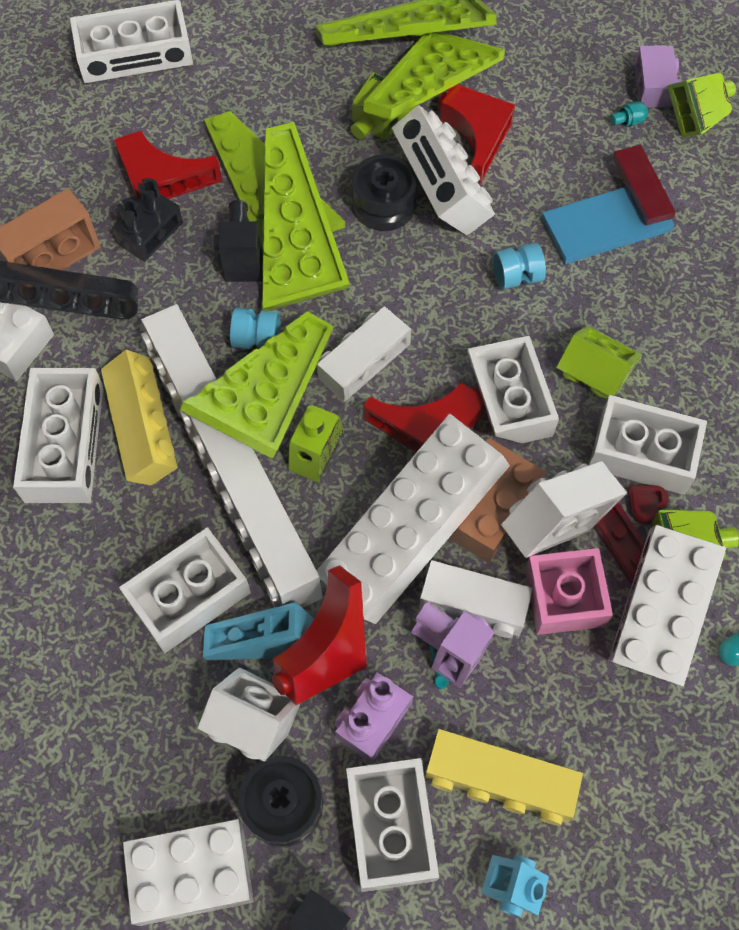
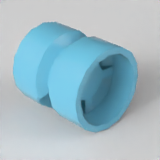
[493,242,546,290]
[230,307,281,350]

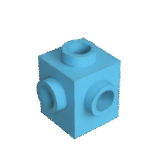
[481,855,549,918]

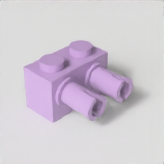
[411,601,495,689]
[334,672,413,764]

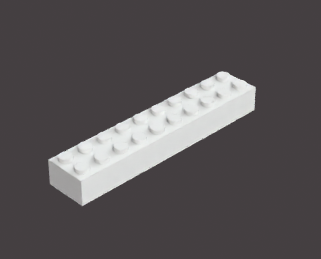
[141,304,323,608]

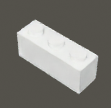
[317,306,411,402]
[419,560,533,638]

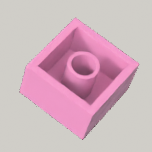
[525,548,613,635]

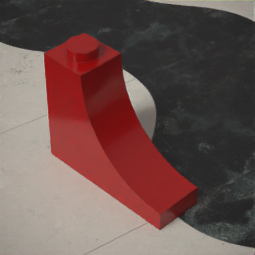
[438,84,515,184]
[114,130,222,200]
[363,382,486,453]
[272,565,367,705]

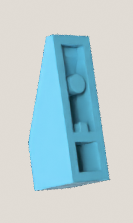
[203,602,315,660]

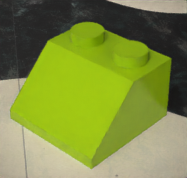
[556,326,642,398]

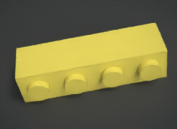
[101,350,178,486]
[425,729,583,826]

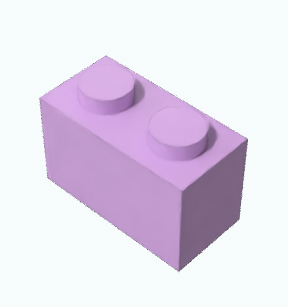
[634,46,681,108]

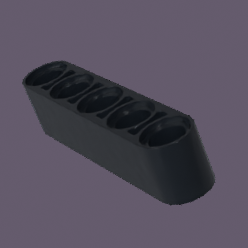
[0,261,138,320]

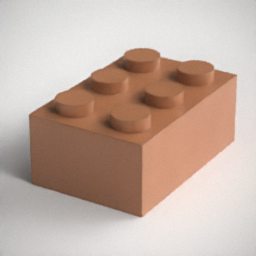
[0,188,101,287]
[449,438,546,564]

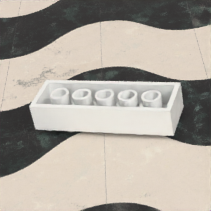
[317,414,510,624]

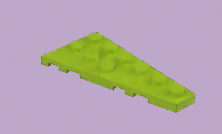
[315,0,497,46]
[363,32,505,120]
[204,111,345,255]
[262,122,350,311]
[180,311,334,459]

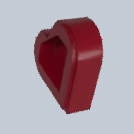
[627,485,669,525]

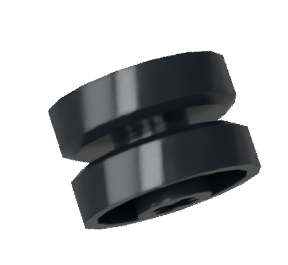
[352,154,417,231]
[238,756,324,848]

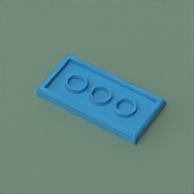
[541,187,675,264]

